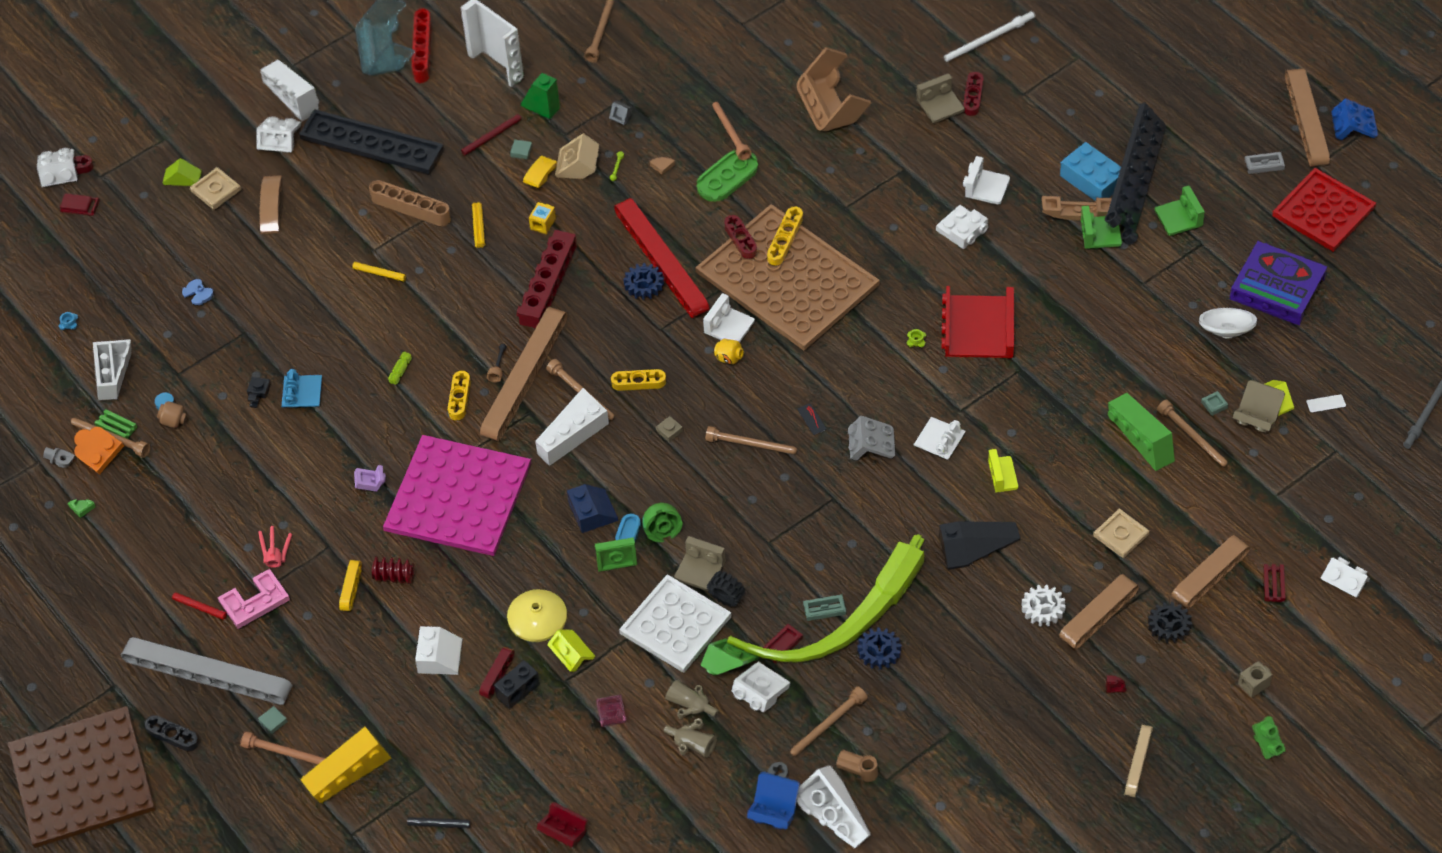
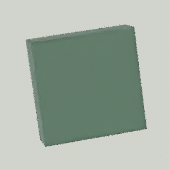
[510,140,532,159]
[1201,391,1228,416]
[258,706,287,734]

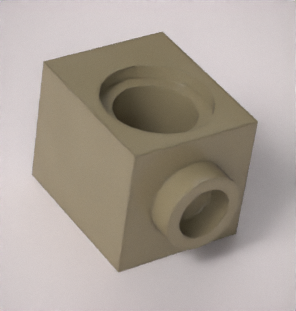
[1238,661,1272,698]

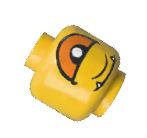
[714,338,744,364]

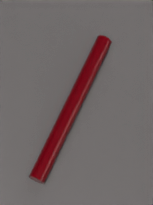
[461,114,522,156]

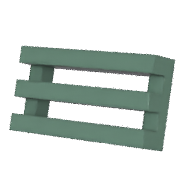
[803,594,846,621]

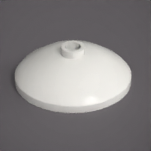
[1199,308,1257,338]

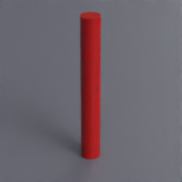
[172,592,227,620]

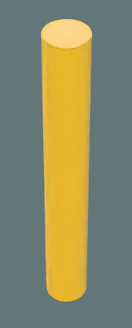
[353,262,406,281]

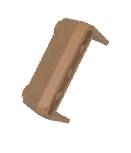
[797,47,871,132]

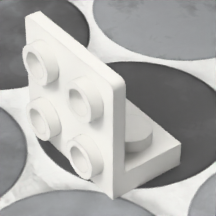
[257,117,301,152]
[703,293,755,342]

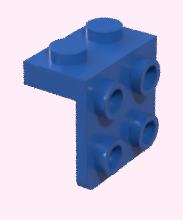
[1331,98,1378,140]
[747,772,800,829]

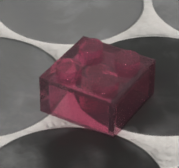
[596,694,626,727]

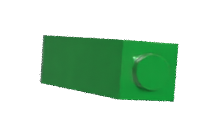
[521,73,560,119]

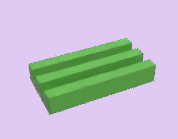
[94,409,137,439]

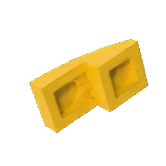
[523,156,557,188]

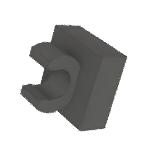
[609,101,632,125]

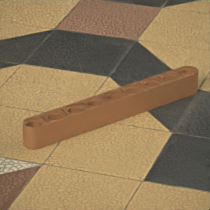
[480,307,567,441]

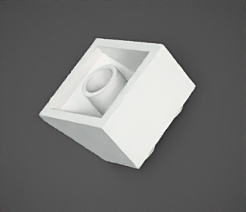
[415,626,463,675]

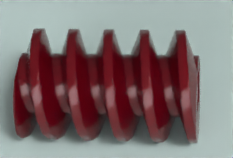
[372,556,415,584]

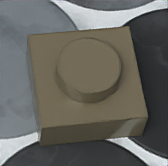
[656,416,683,442]

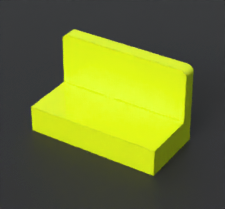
[988,449,1018,493]
[547,630,595,672]

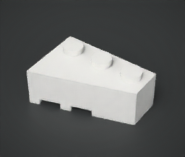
[93,340,132,400]

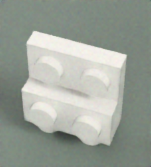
[936,205,988,249]
[731,662,790,713]

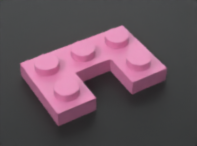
[218,569,290,629]

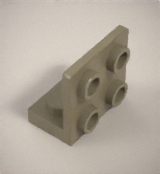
[917,73,964,123]
[674,536,726,591]

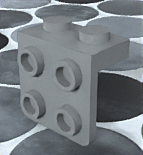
[848,416,895,461]

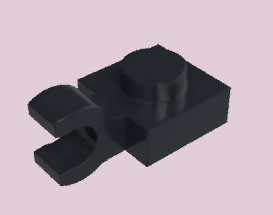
[247,377,271,408]

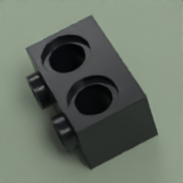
[494,660,540,710]

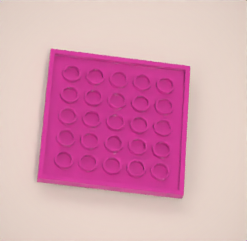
[383,435,531,556]

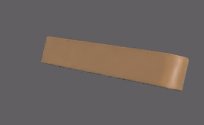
[1285,68,1330,167]

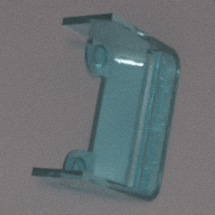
[356,0,415,75]

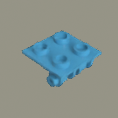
[282,369,322,407]

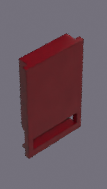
[60,193,100,216]

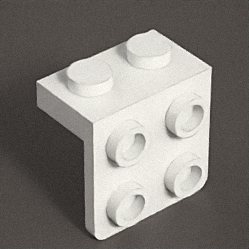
[37,148,78,187]
[963,156,1010,204]

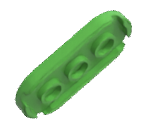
[697,150,758,201]

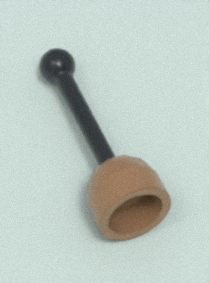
[487,344,507,383]

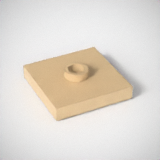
[190,167,241,210]
[1093,509,1150,559]

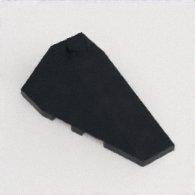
[939,521,1020,570]

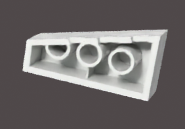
[261,60,319,121]

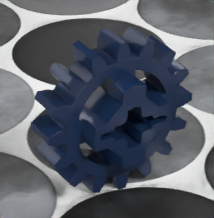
[623,263,664,300]
[857,627,901,670]

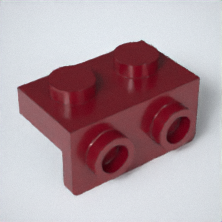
[537,802,588,847]

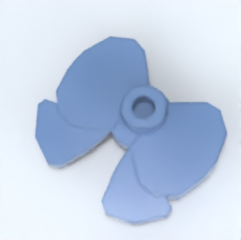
[182,279,214,305]

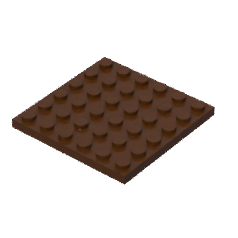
[8,706,155,848]

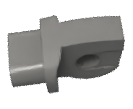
[43,447,75,468]

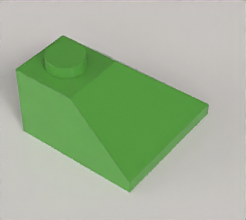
[701,638,759,675]

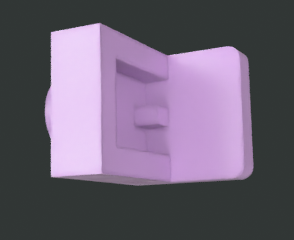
[354,465,385,491]

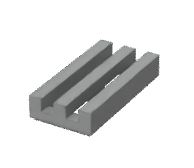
[1245,152,1285,174]

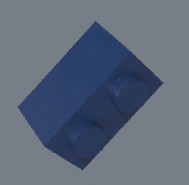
[567,484,618,533]

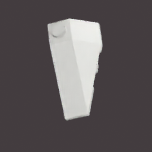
[797,766,870,848]

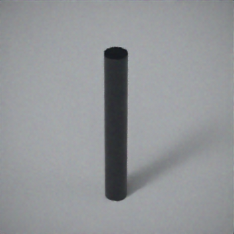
[407,817,470,828]

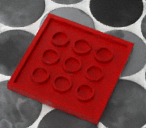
[1272,168,1376,252]

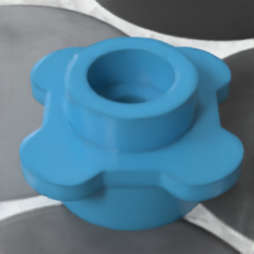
[59,312,78,330]

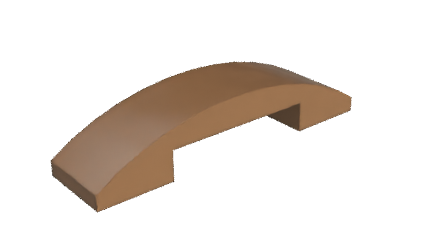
[260,176,282,234]
[1041,196,1112,221]

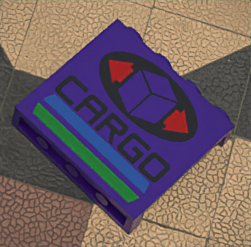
[1230,241,1327,326]

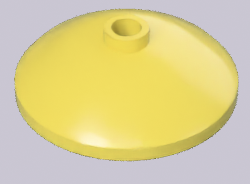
[507,589,567,642]

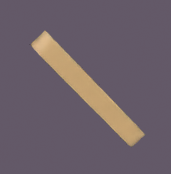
[1125,724,1152,797]

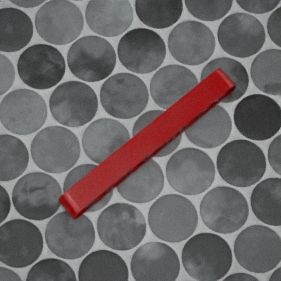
[614,198,710,318]

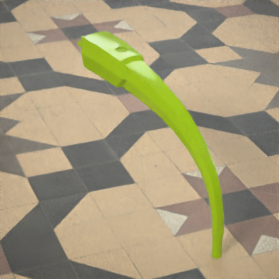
[727,534,925,662]

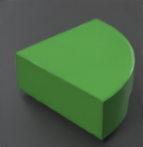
[68,499,96,518]

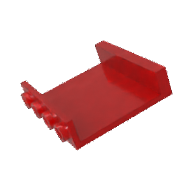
[941,286,1014,358]

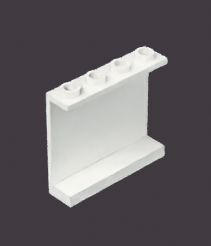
[461,0,524,87]

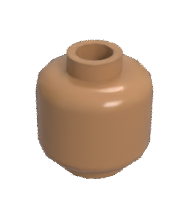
[157,401,187,428]

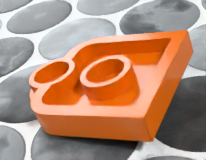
[74,427,125,475]

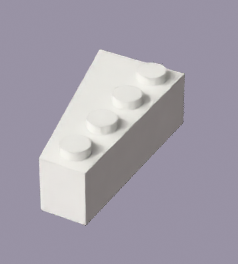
[536,388,609,466]

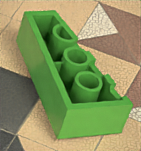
[1108,393,1175,471]

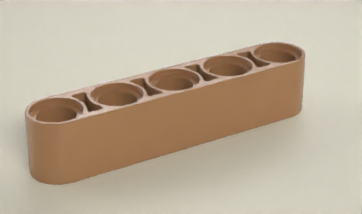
[369,180,451,226]
[1171,535,1250,609]
[1059,574,1139,649]

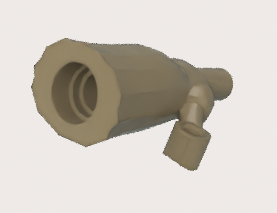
[665,679,719,719]
[664,718,717,758]

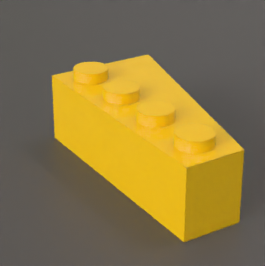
[300,727,391,804]

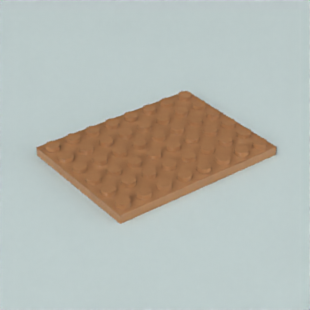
[695,204,880,350]

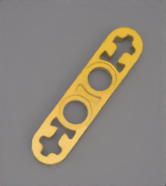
[767,207,803,266]

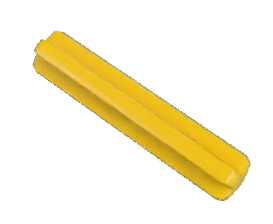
[472,202,485,248]

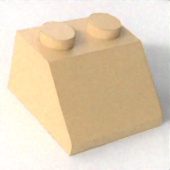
[555,134,599,179]

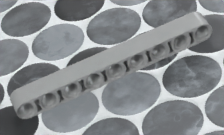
[121,637,292,705]

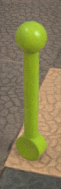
[610,152,624,181]

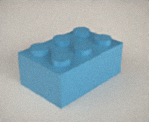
[1060,142,1121,201]

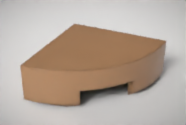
[650,157,675,175]

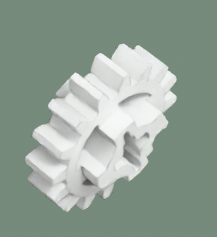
[1022,585,1065,626]

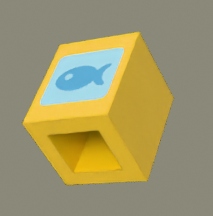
[529,202,556,234]

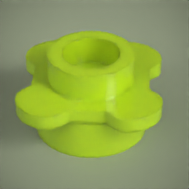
[907,329,926,347]

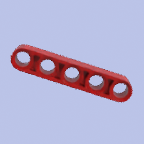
[412,9,432,83]

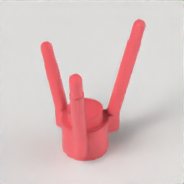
[258,526,292,568]

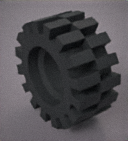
[706,571,745,607]

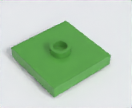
[595,537,637,571]

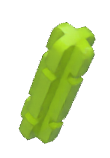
[388,352,412,385]

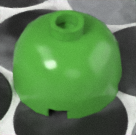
[642,502,683,542]

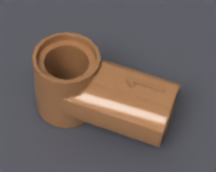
[836,750,878,782]

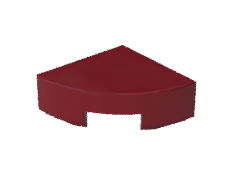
[1105,676,1127,693]

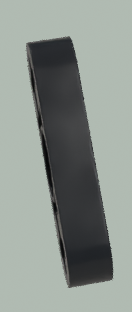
[145,715,199,752]

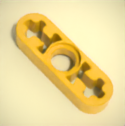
[611,369,666,391]
[448,371,471,420]
[339,560,362,611]

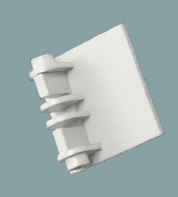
[914,417,966,460]

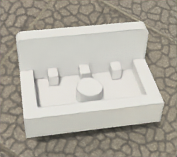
[1321,557,1370,598]

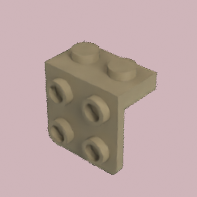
[1233,380,1285,432]

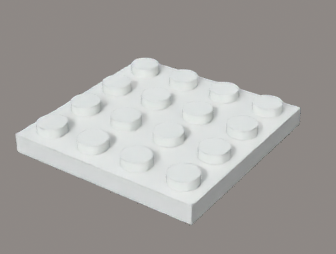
[619,574,732,673]

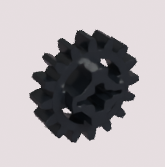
[1148,602,1192,643]

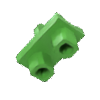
[1252,716,1286,759]

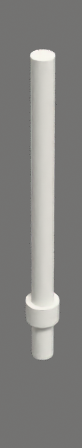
[944,12,1035,62]

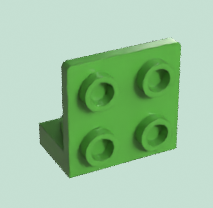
[1154,186,1205,236]
[1081,206,1122,249]

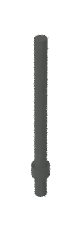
[1403,379,1442,449]

